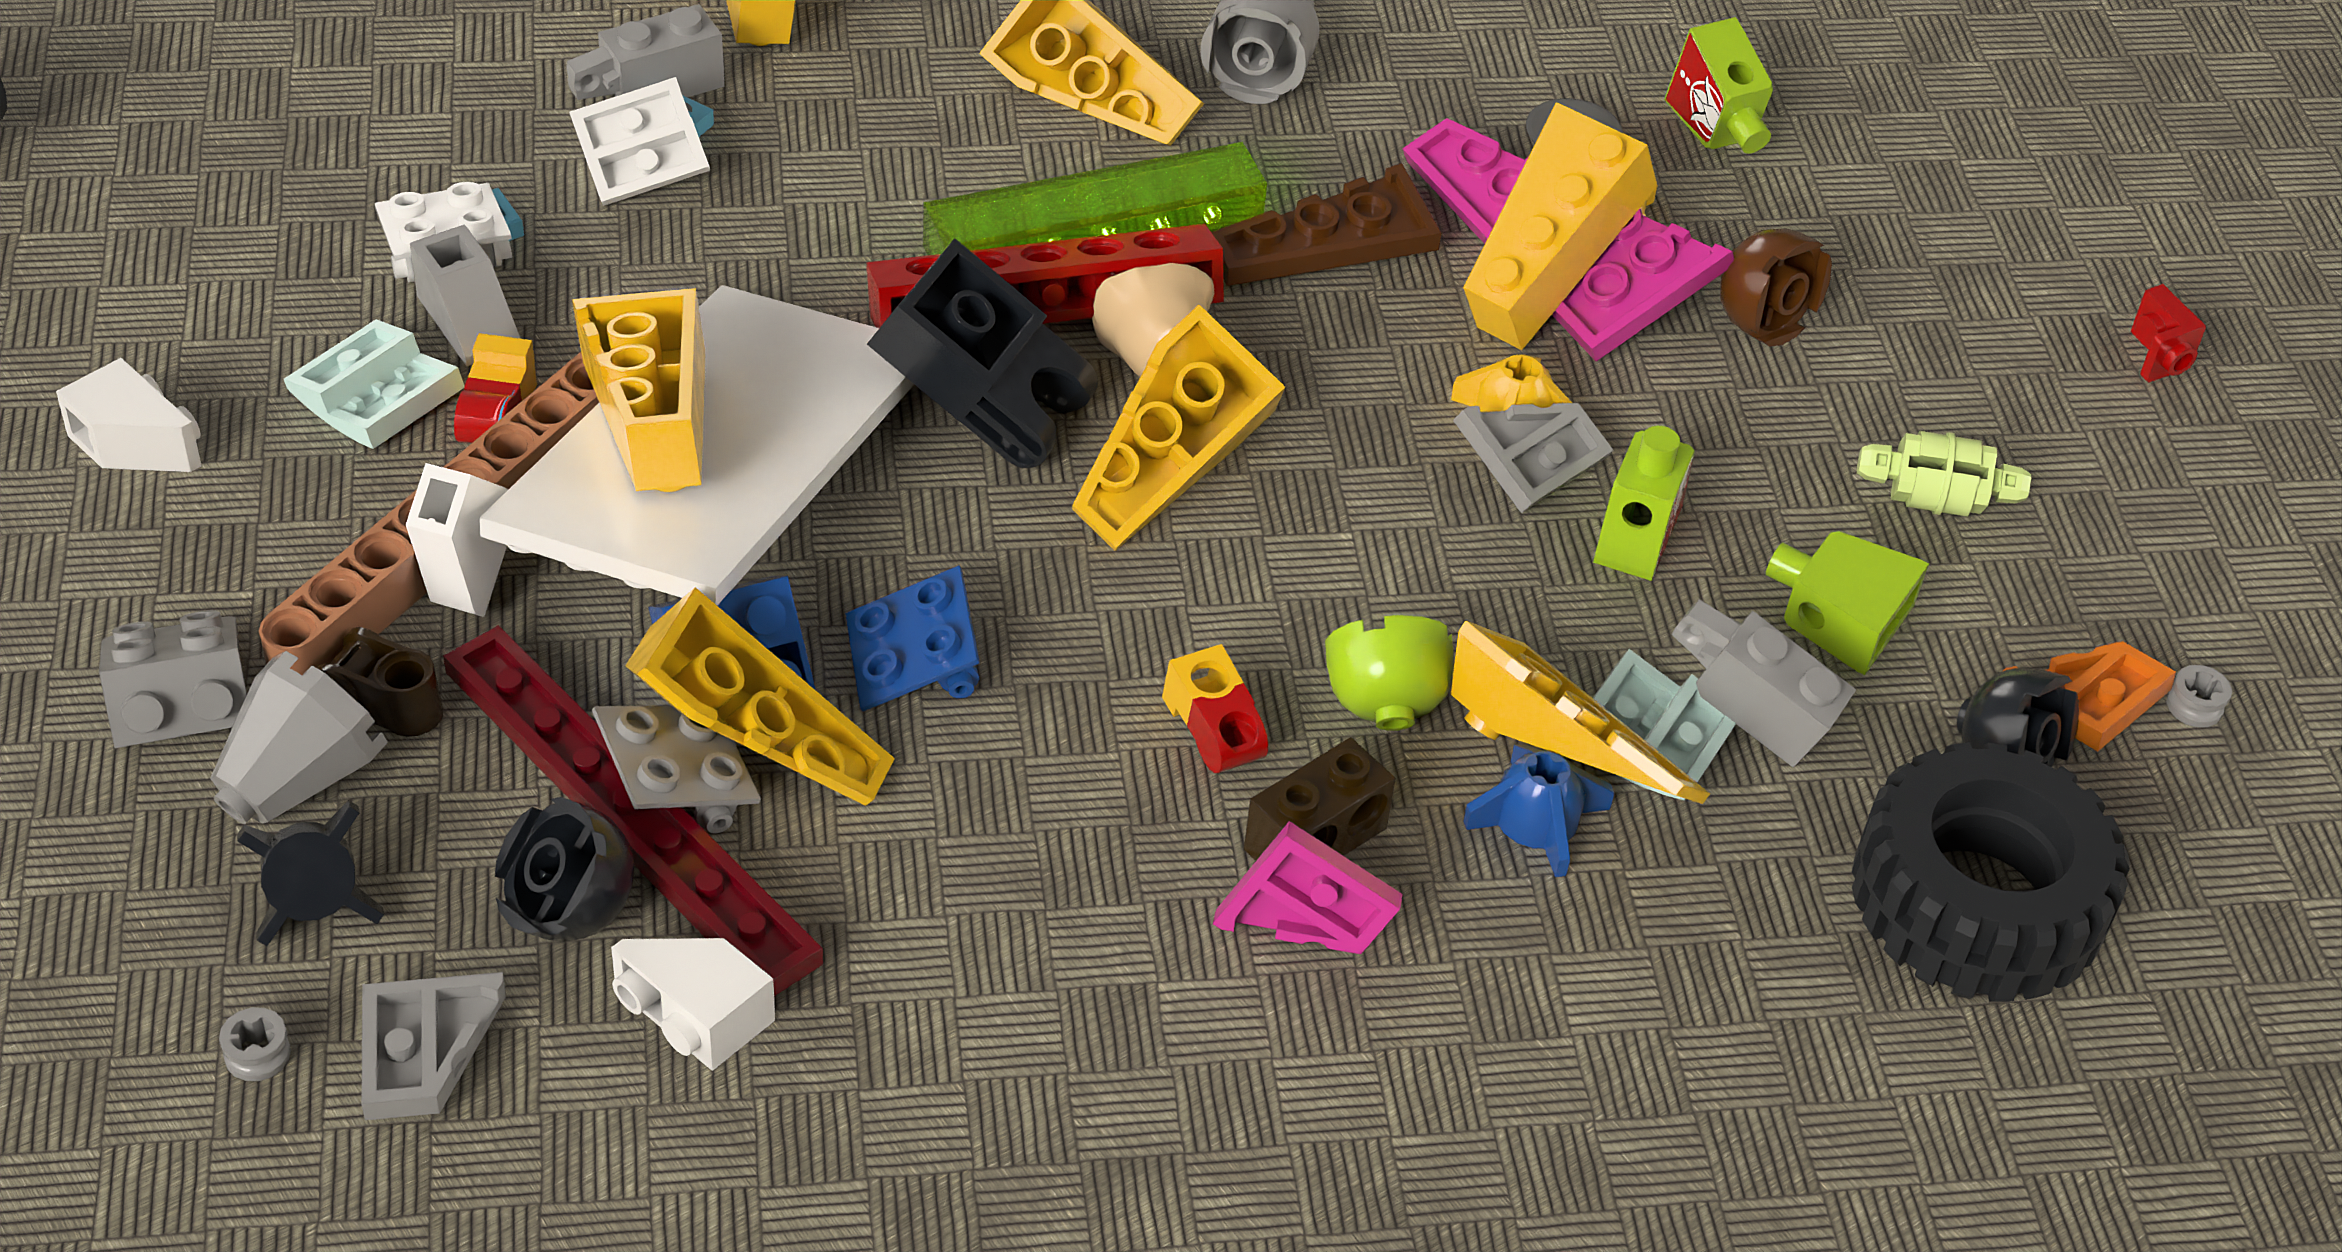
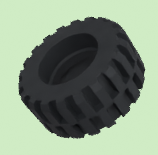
[1852,742,2130,1002]

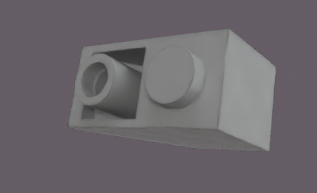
[410,224,521,367]

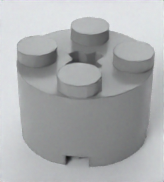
[1200,0,1320,104]

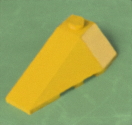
[979,0,1205,146]
[1072,305,1285,551]
[625,587,895,806]
[1451,621,1710,804]

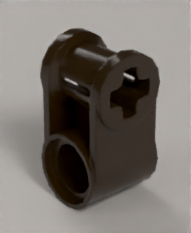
[316,627,443,737]

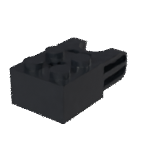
[867,238,1098,468]

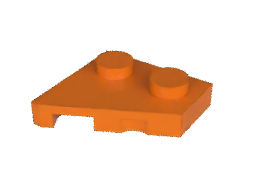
[2003,641,2176,752]

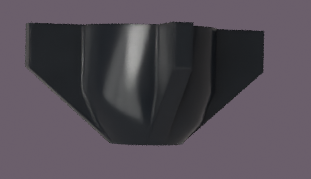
[237,800,384,946]

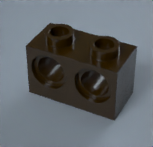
[1244,737,1396,861]

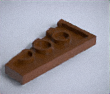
[1212,163,1442,286]

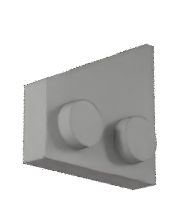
[1453,403,1614,513]
[361,972,506,1120]

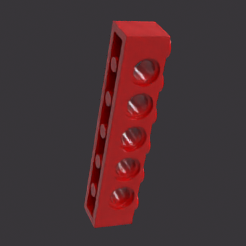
[866,224,1224,328]

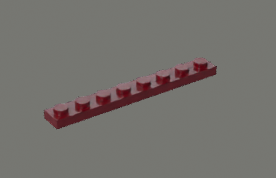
[443,625,823,996]

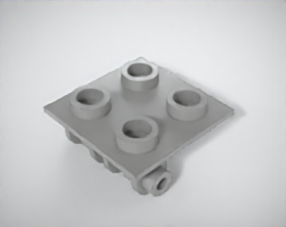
[592,705,761,833]

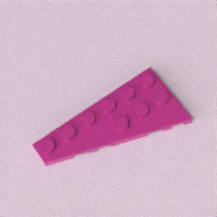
[1402,118,1734,361]

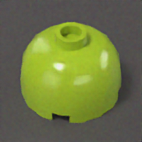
[1325,615,1454,731]

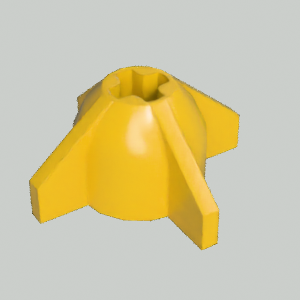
[1451,355,1572,412]

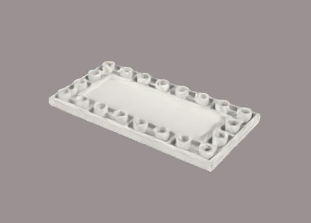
[479,285,914,606]

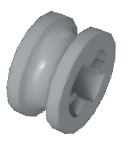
[2166,665,2232,727]
[219,1007,291,1081]

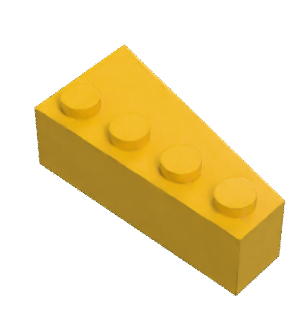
[572,288,705,492]

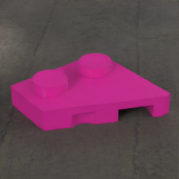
[1213,821,1403,954]

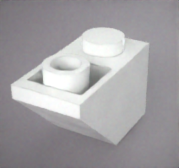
[56,358,201,472]
[406,463,509,617]
[611,938,775,1071]

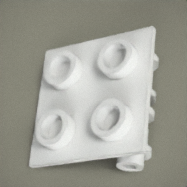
[375,182,512,283]

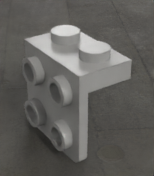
[99,610,247,748]

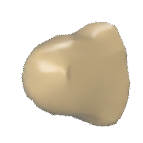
[1092,263,1214,378]

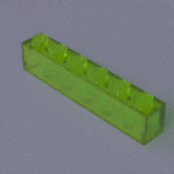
[923,142,1267,255]

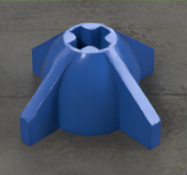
[1463,743,1614,877]

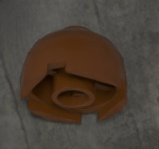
[1720,228,1832,347]

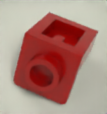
[2130,284,2206,383]

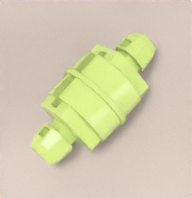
[1857,431,2031,516]

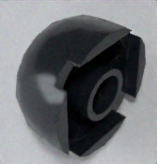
[1957,668,2079,767]
[495,797,634,942]

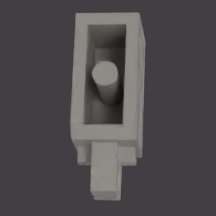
[566,4,725,100]
[1671,599,1856,767]

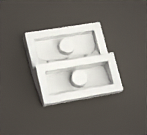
[569,77,710,206]

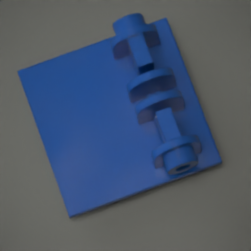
[845,565,980,712]

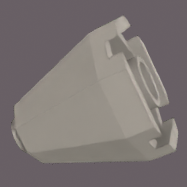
[210,651,388,824]

